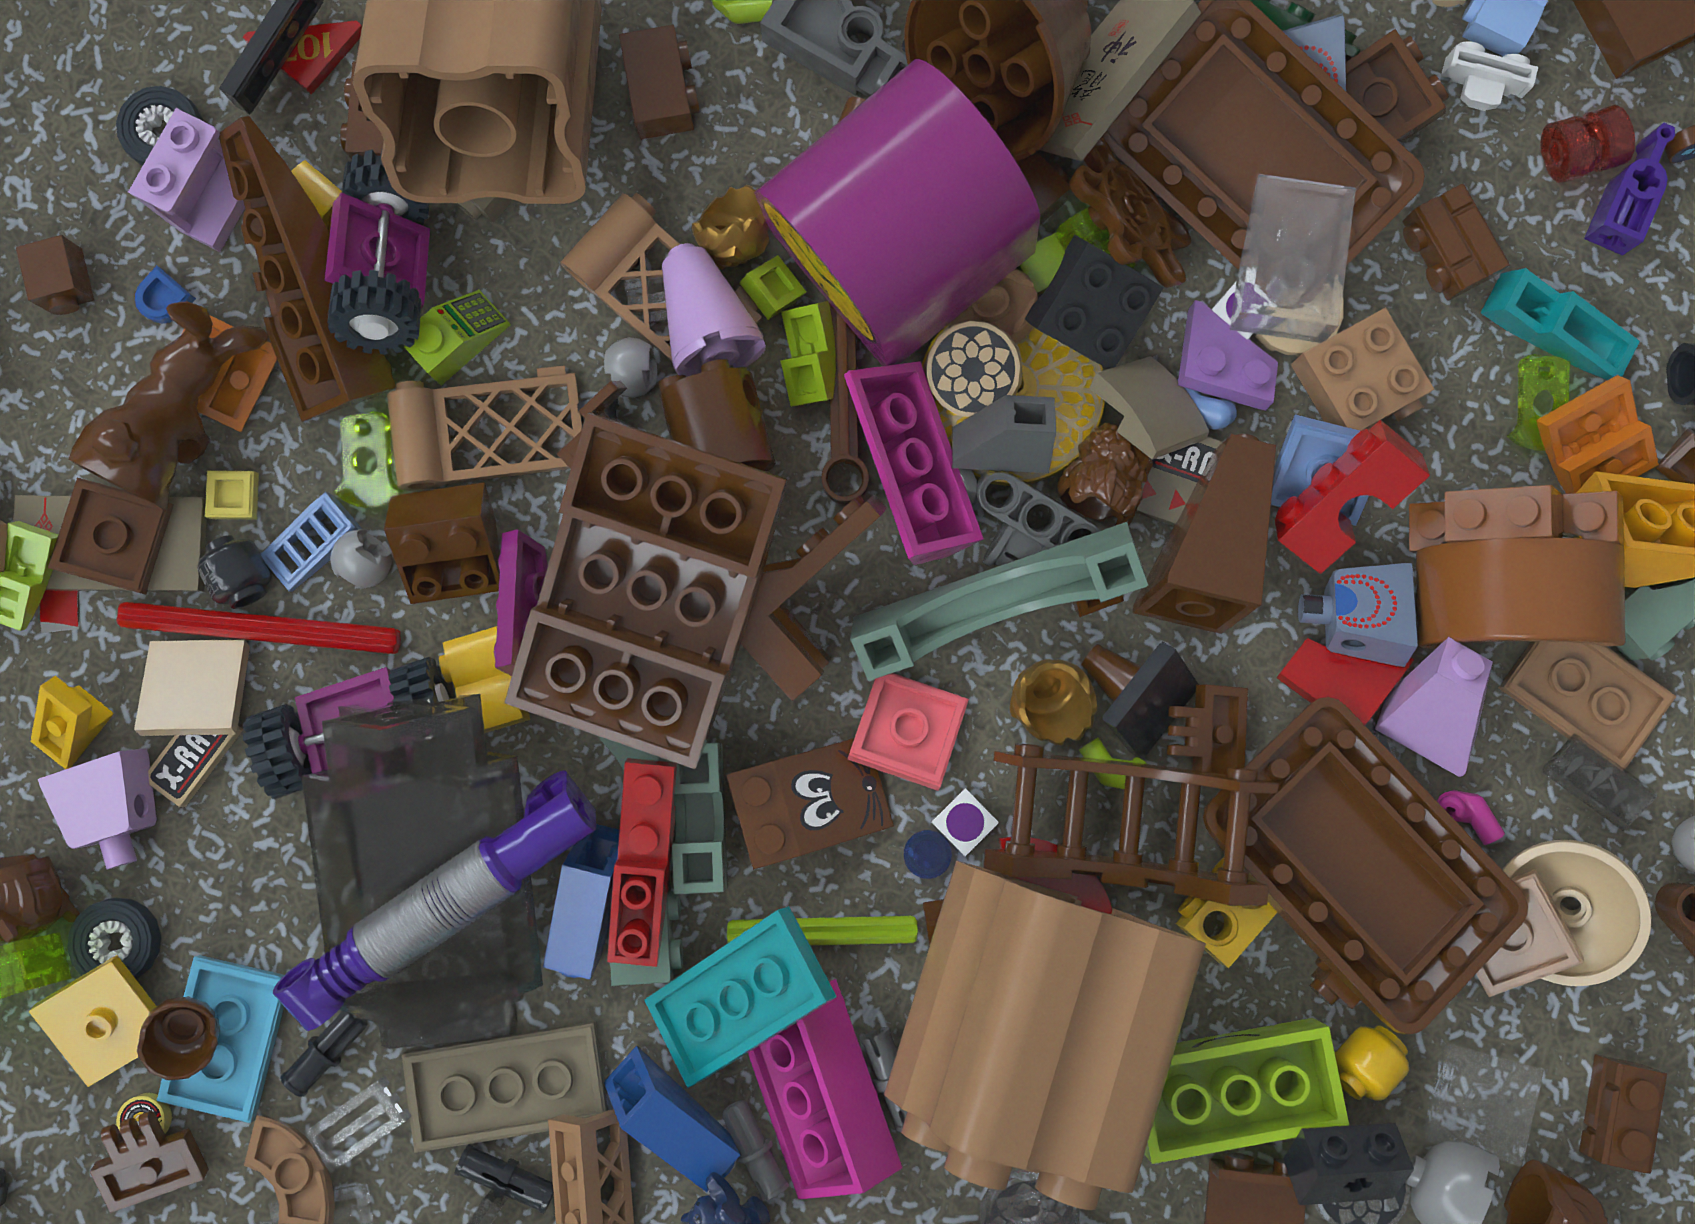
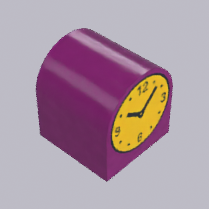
[755,59,1040,366]

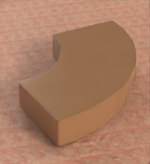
[244,1115,335,1224]

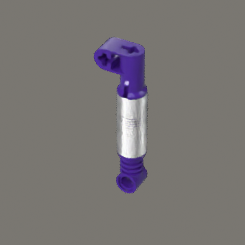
[273,770,596,1031]

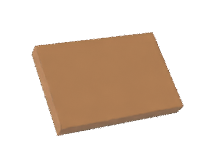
[1498,641,1676,773]

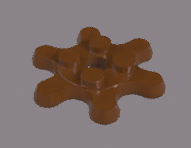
[1069,137,1191,288]

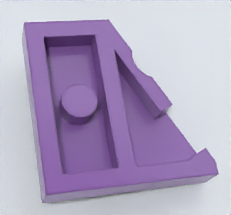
[1178,300,1278,411]

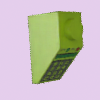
[404,290,511,386]

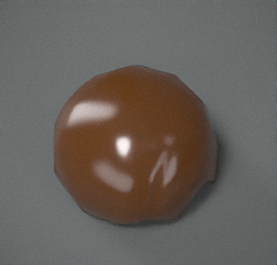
[137,996,220,1081]

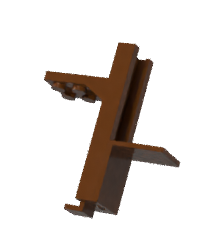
[557,381,887,701]

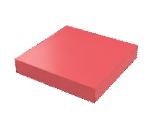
[848,673,969,791]

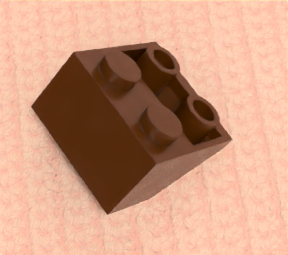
[384,482,500,604]

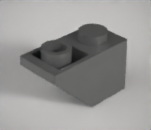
[952,395,1056,473]

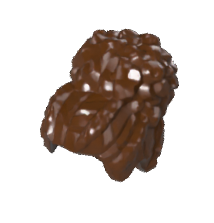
[1057,423,1153,526]

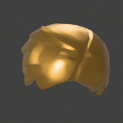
[692,185,770,269]
[1009,659,1097,745]

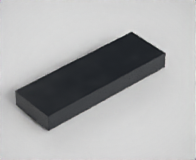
[219,0,324,115]

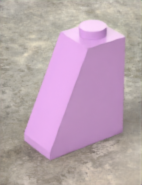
[1375,637,1493,777]

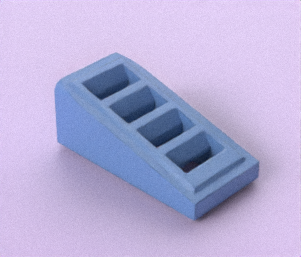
[261,492,362,592]

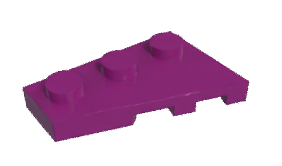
[494,529,548,676]

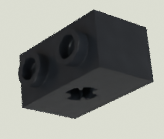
[1283,1122,1414,1206]

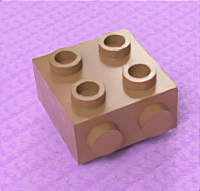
[1291,307,1435,431]

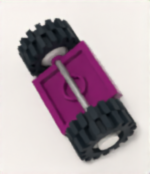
[325,149,430,354]
[243,657,459,799]

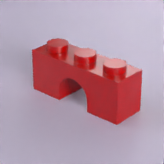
[1274,420,1430,574]

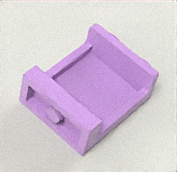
[128,108,245,252]

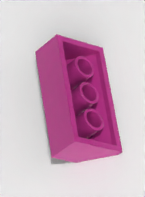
[844,361,984,565]
[748,979,902,1200]

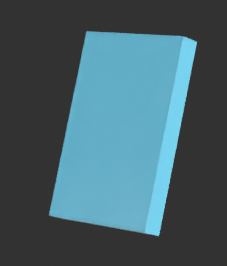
[157,955,284,1123]

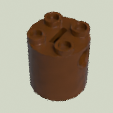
[659,359,776,472]

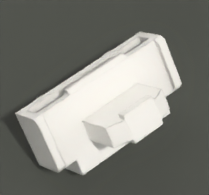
[1441,42,1538,111]

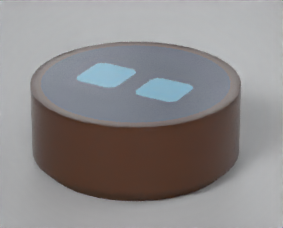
[1664,125,1695,164]

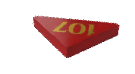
[242,21,362,95]

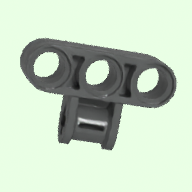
[976,470,1100,567]

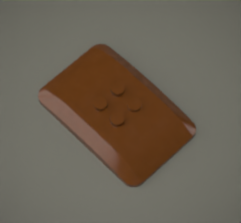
[1102,0,1425,311]
[1203,697,1528,1035]

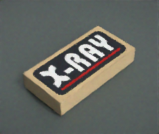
[148,726,243,807]

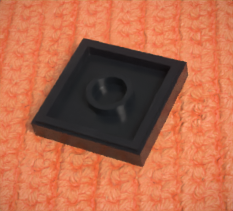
[1102,641,1199,759]

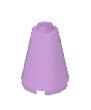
[662,243,766,377]

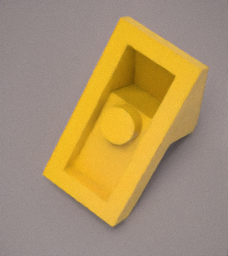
[30,675,114,770]

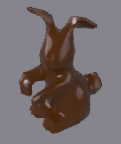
[68,301,268,511]

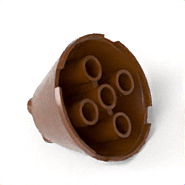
[904,0,1091,161]

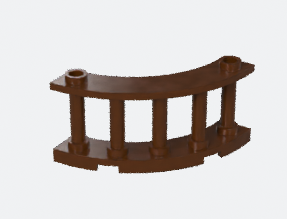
[983,743,1279,906]

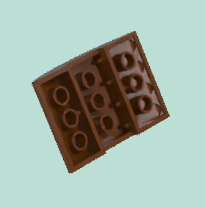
[504,412,788,769]

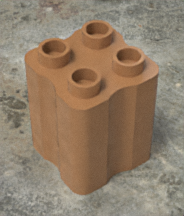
[353,0,602,204]
[884,860,1206,1210]

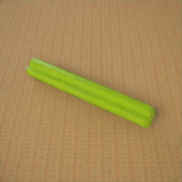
[727,916,918,945]

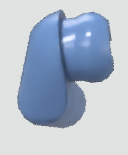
[1177,379,1237,430]

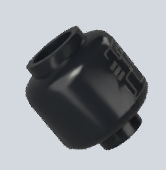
[197,535,272,609]

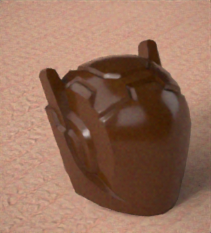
[0,854,80,943]
[1504,1159,1608,1224]

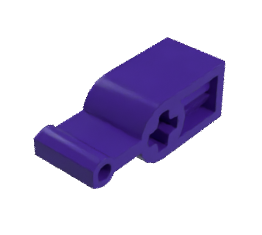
[1584,122,1675,256]

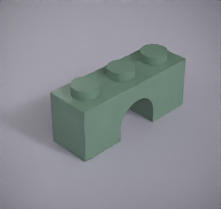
[669,743,728,894]

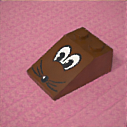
[726,738,894,870]

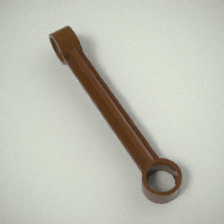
[821,300,869,504]

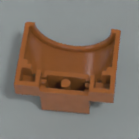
[1409,485,1626,649]

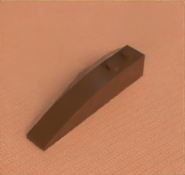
[219,116,397,422]

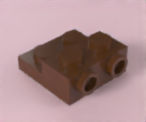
[1345,29,1449,141]

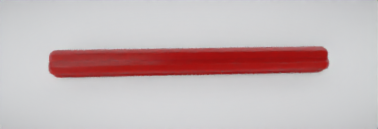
[116,602,401,654]

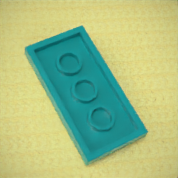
[644,906,837,1088]

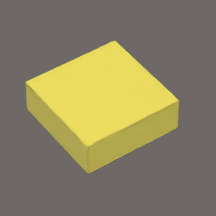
[205,471,259,520]

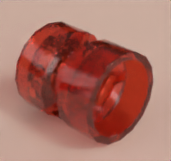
[1540,105,1635,183]

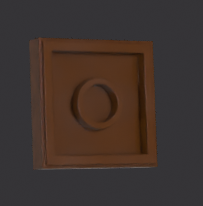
[48,477,174,595]

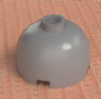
[1405,1141,1500,1224]

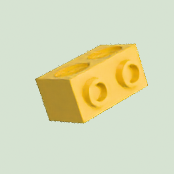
[1175,857,1277,968]

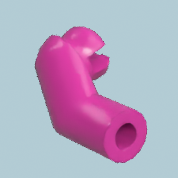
[1437,790,1505,845]

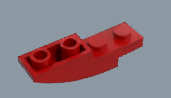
[607,758,677,967]

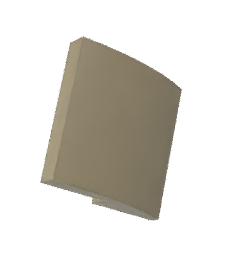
[1089,356,1209,460]

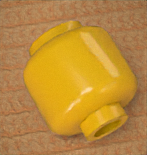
[1335,1025,1409,1101]

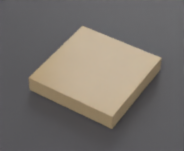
[134,640,250,736]

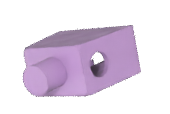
[38,748,157,870]

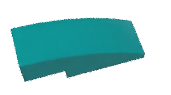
[1481,268,1640,380]

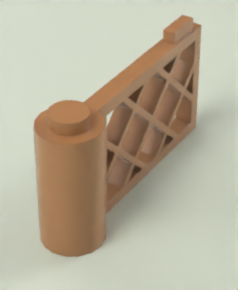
[560,193,762,362]
[387,366,582,491]

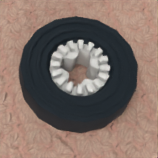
[116,86,204,166]
[67,898,161,979]

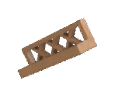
[548,1109,634,1224]

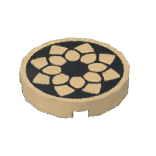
[926,321,1023,417]

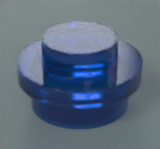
[903,830,952,879]

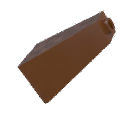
[1132,434,1276,634]

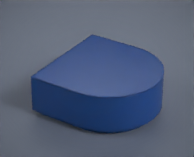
[135,266,196,324]

